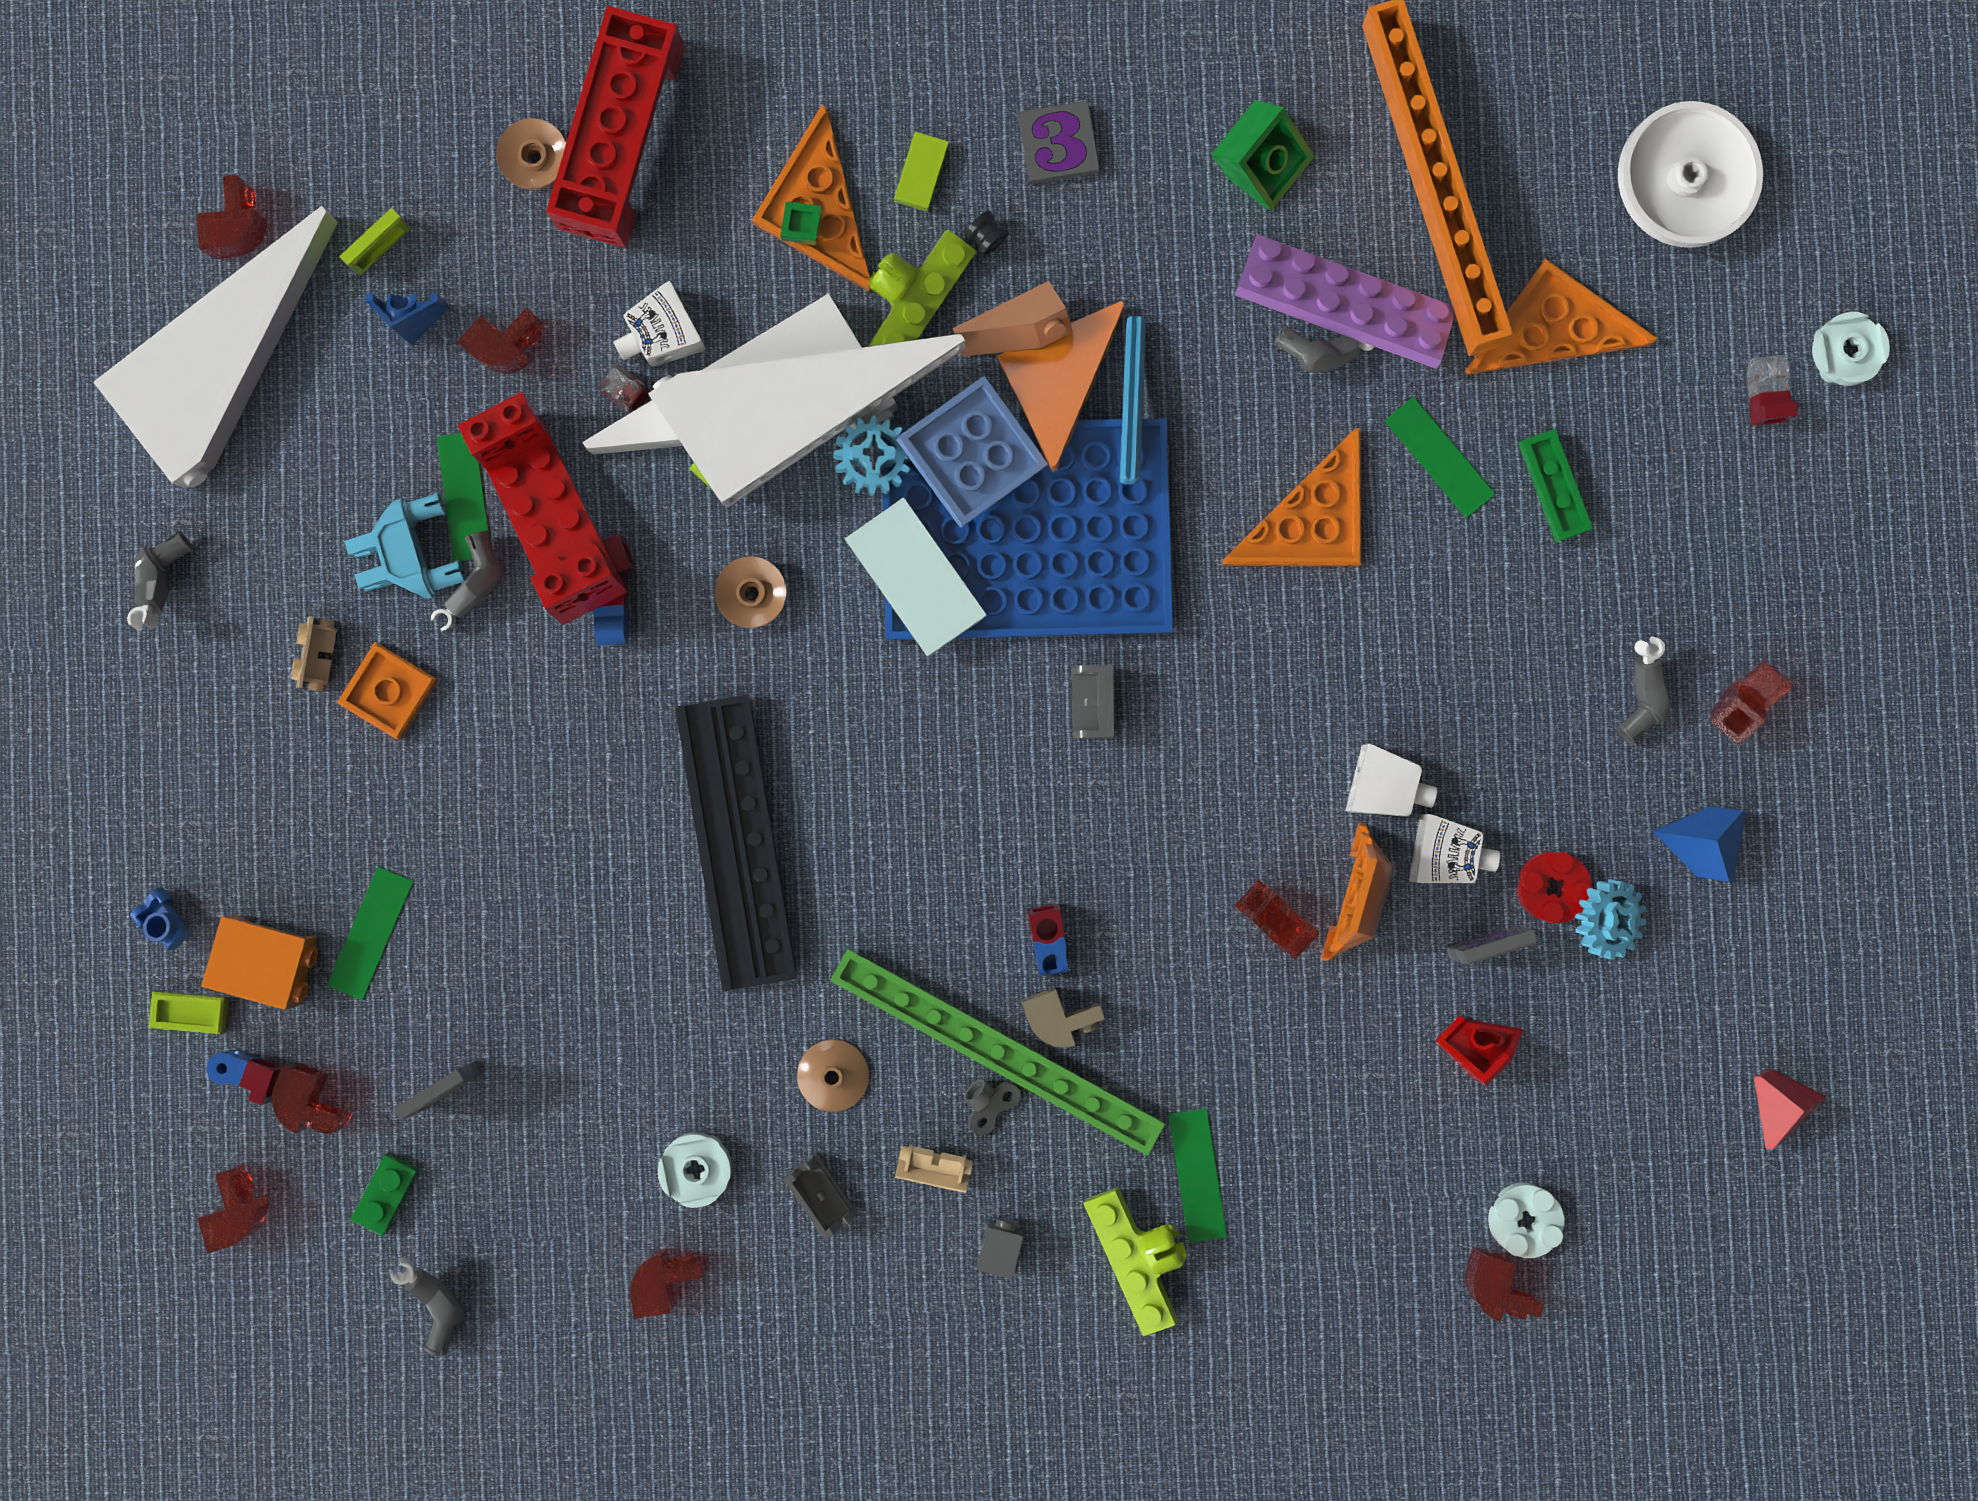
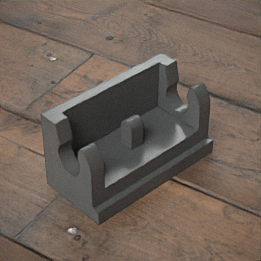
[1072,665,1114,739]
[784,1152,858,1240]

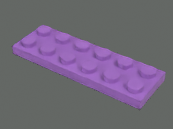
[1235,234,1455,369]

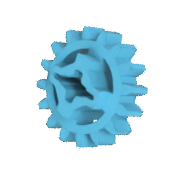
[833,415,911,496]
[1575,879,1647,960]

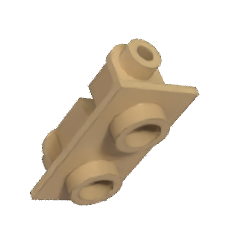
[291,616,337,692]
[895,1143,973,1193]

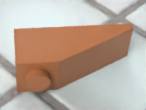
[953,281,1073,356]

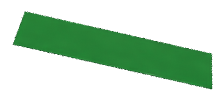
[1384,397,1495,518]
[437,433,489,562]
[327,867,413,1000]
[1168,1108,1227,1243]

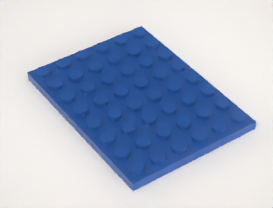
[881,418,1173,640]

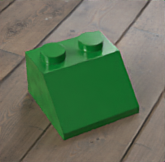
[1211,100,1315,211]

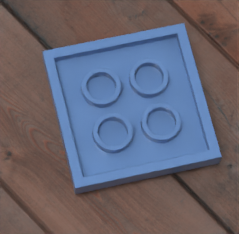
[896,376,1048,528]

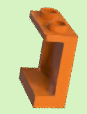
[201,915,318,1010]

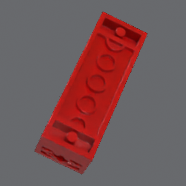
[546,5,685,249]
[457,392,627,625]

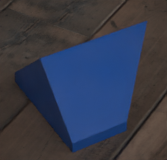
[366,294,447,345]
[1652,806,1746,883]

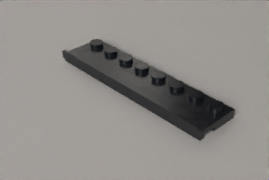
[675,694,798,991]

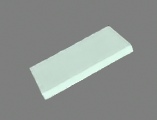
[845,497,987,657]

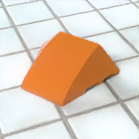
[1321,822,1395,961]

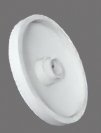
[1618,101,1763,248]

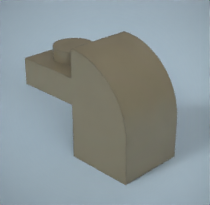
[1021,987,1105,1047]

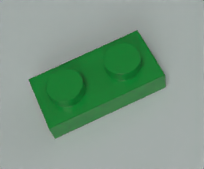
[350,1153,420,1236]

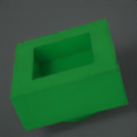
[780,201,822,245]

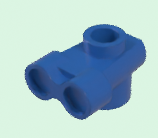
[130,887,191,950]

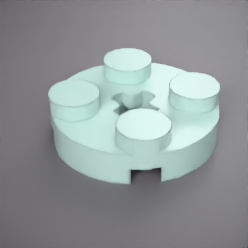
[1812,312,1890,386]
[658,1132,732,1208]
[1488,1183,1564,1258]

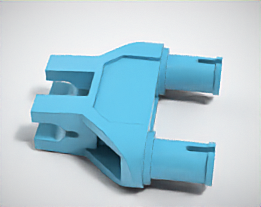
[344,492,467,599]

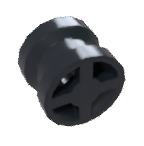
[964,210,1009,257]

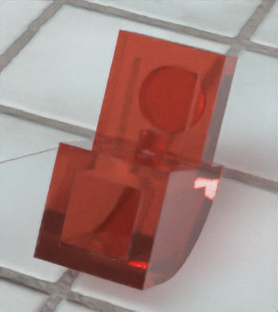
[197,175,267,259]
[457,308,545,373]
[1711,659,1793,746]
[1234,879,1320,960]
[272,1062,352,1134]
[197,1164,268,1254]
[630,1247,707,1319]
[1465,1247,1544,1322]

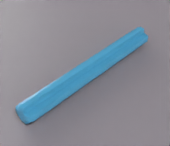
[1120,316,1146,485]

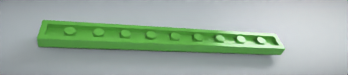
[830,948,1165,1156]

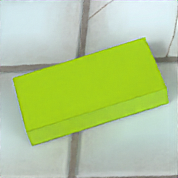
[894,132,949,212]
[339,208,411,275]
[148,991,229,1034]

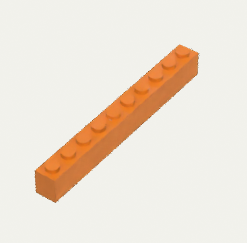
[1362,0,1513,356]

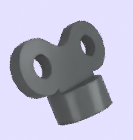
[964,1079,1021,1135]

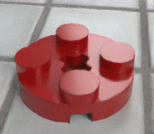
[1517,852,1593,923]

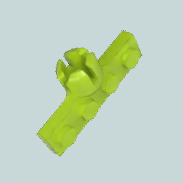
[867,229,976,347]
[1083,1187,1186,1336]

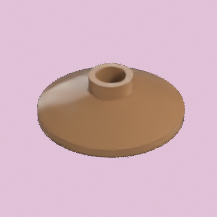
[496,118,566,190]
[715,556,787,628]
[797,1039,869,1112]

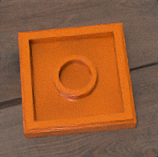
[337,642,438,740]

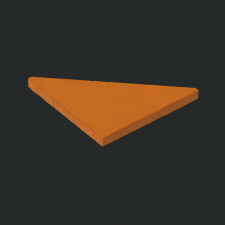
[752,105,872,293]
[1464,259,1657,375]
[997,301,1125,472]
[1222,428,1361,566]

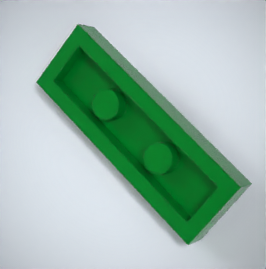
[1518,429,1593,543]

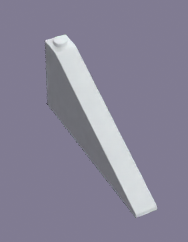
[94,206,338,489]
[583,293,897,455]
[649,334,965,508]

